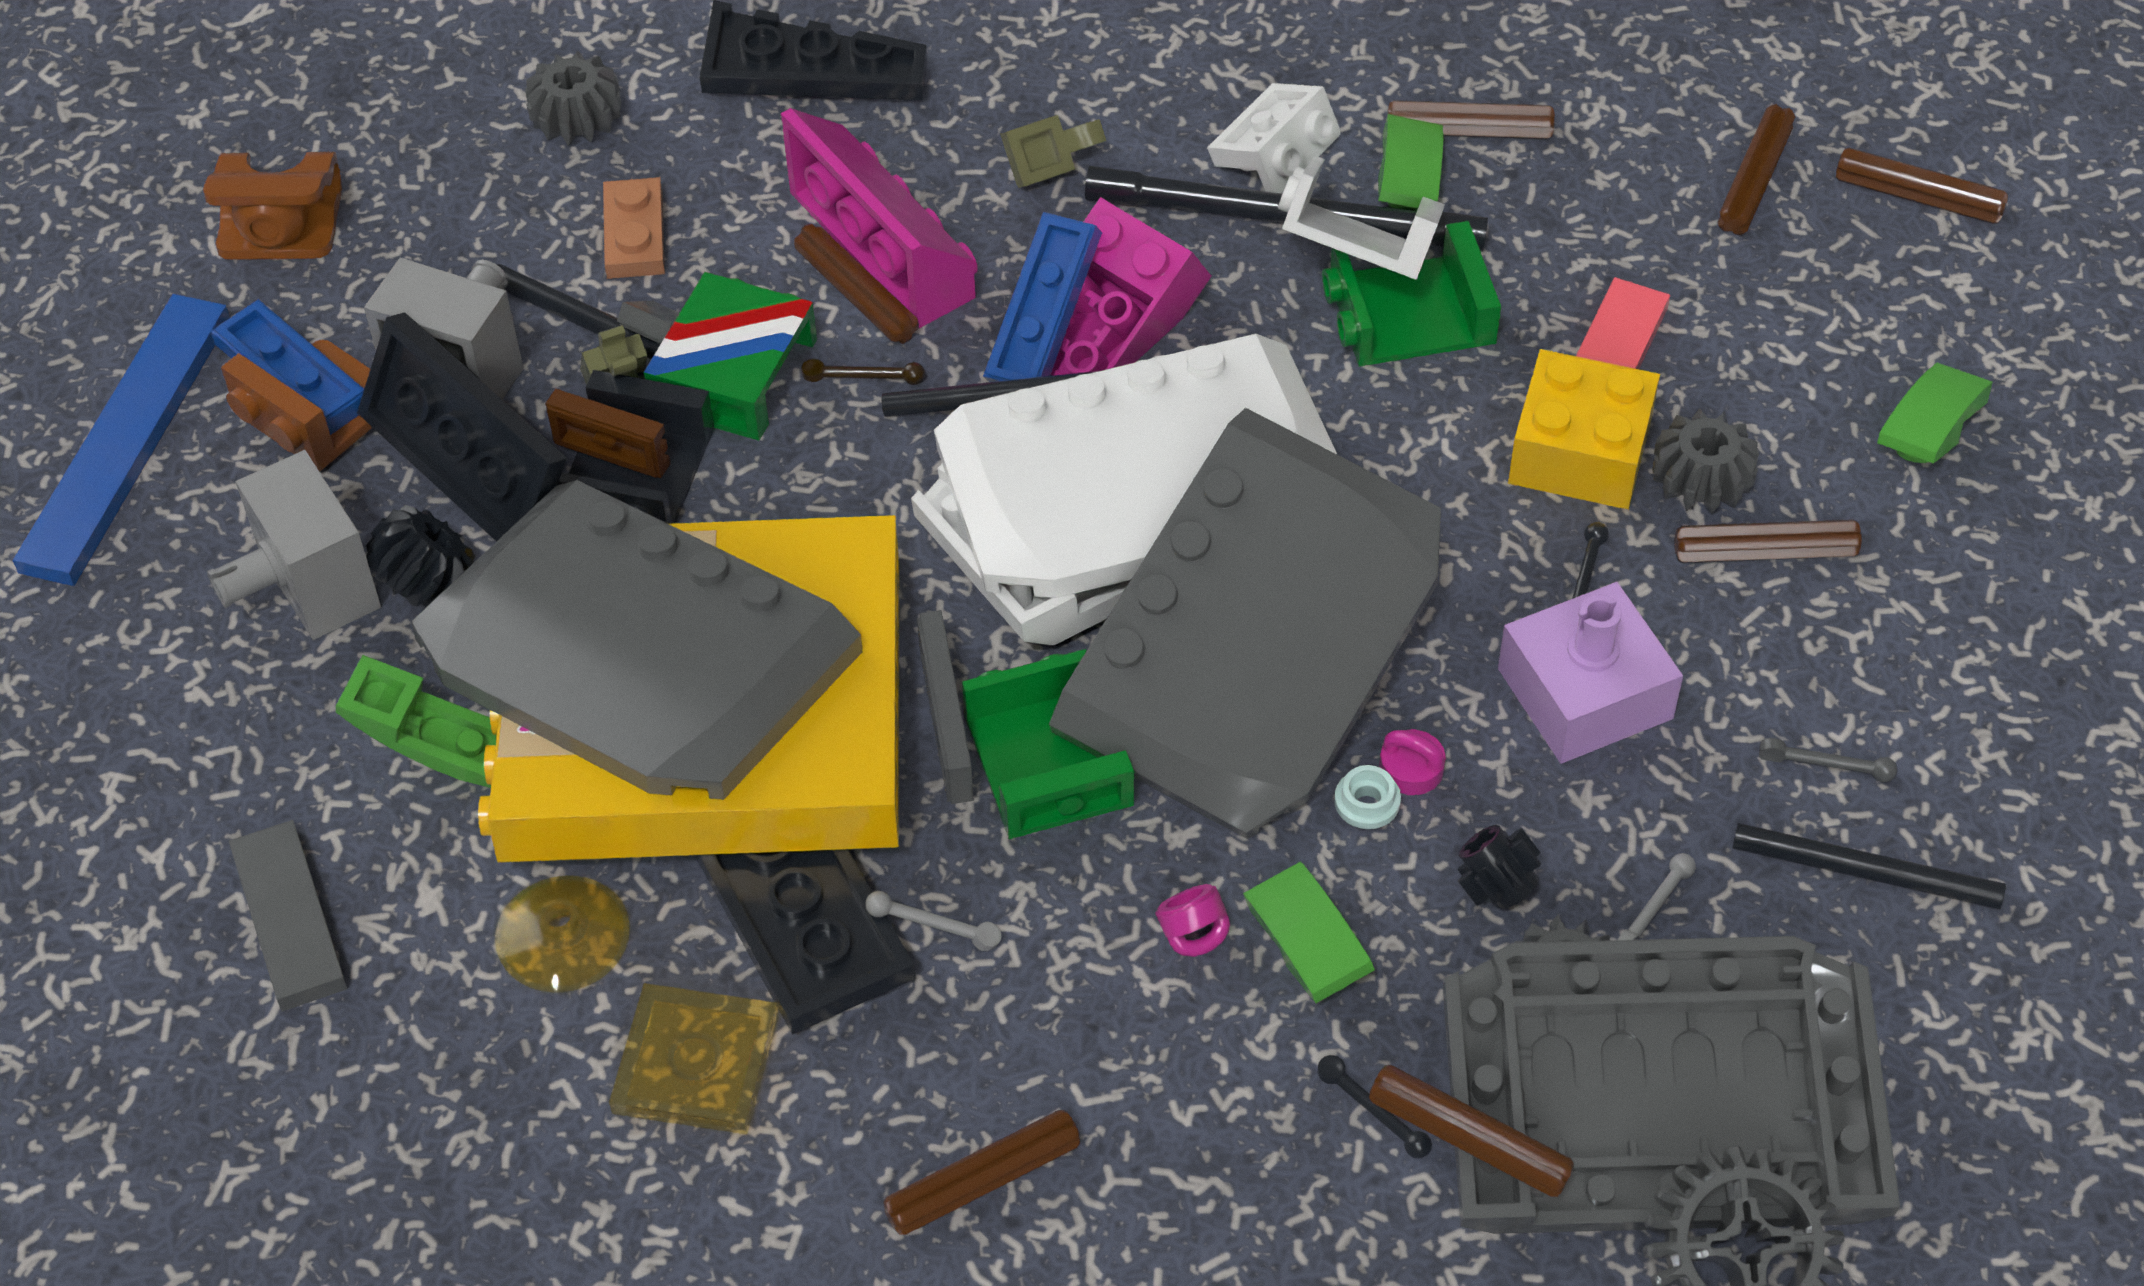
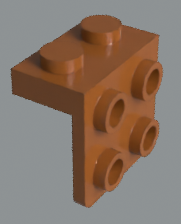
[221,340,372,472]

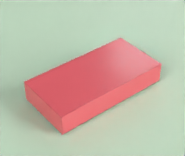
[1576,277,1670,369]

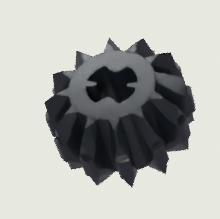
[365,505,476,607]

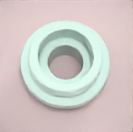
[1334,765,1401,829]

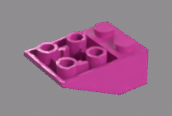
[1051,197,1212,376]

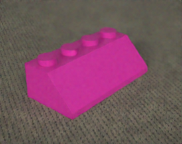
[781,108,978,328]

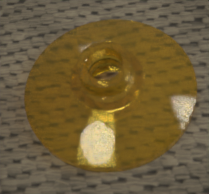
[495,875,630,992]

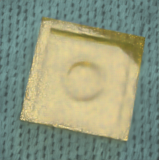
[609,983,779,1135]

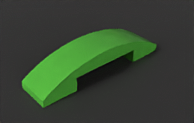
[335,655,497,788]

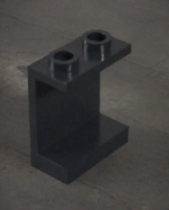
[557,370,714,524]

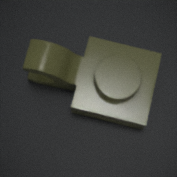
[1000,115,1107,188]
[580,325,647,385]

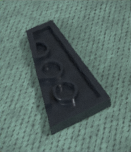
[699,0,928,100]

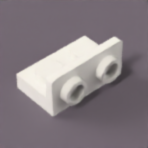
[1207,83,1340,193]

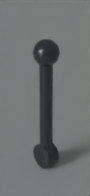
[1572,522,1609,599]
[1318,1055,1432,1158]

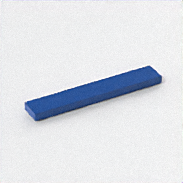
[12,294,230,586]

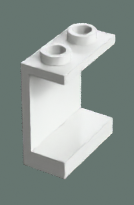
[1278,155,1445,280]

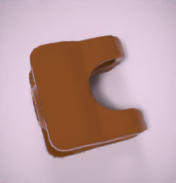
[203,152,342,259]

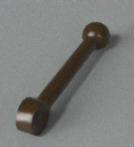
[801,359,925,385]

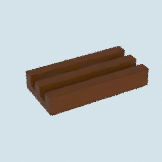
[545,388,671,478]

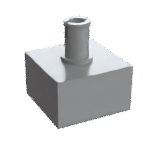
[364,258,524,400]
[207,450,381,640]

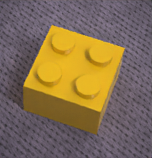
[1508,349,1660,510]

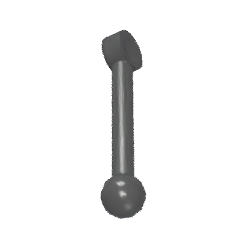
[1759,738,1898,782]

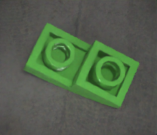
[1378,114,1443,211]
[1877,363,1993,464]
[1243,861,1375,1003]

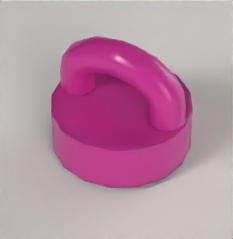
[1379,729,1446,795]
[1155,884,1230,957]

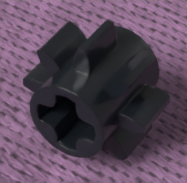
[1457,825,1541,909]

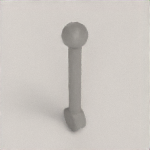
[1618,853,1696,940]
[865,891,1001,951]

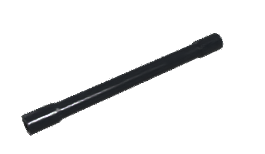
[1085,166,1488,252]

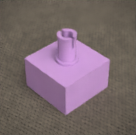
[1498,582,1683,764]

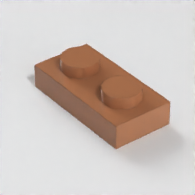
[603,177,665,279]

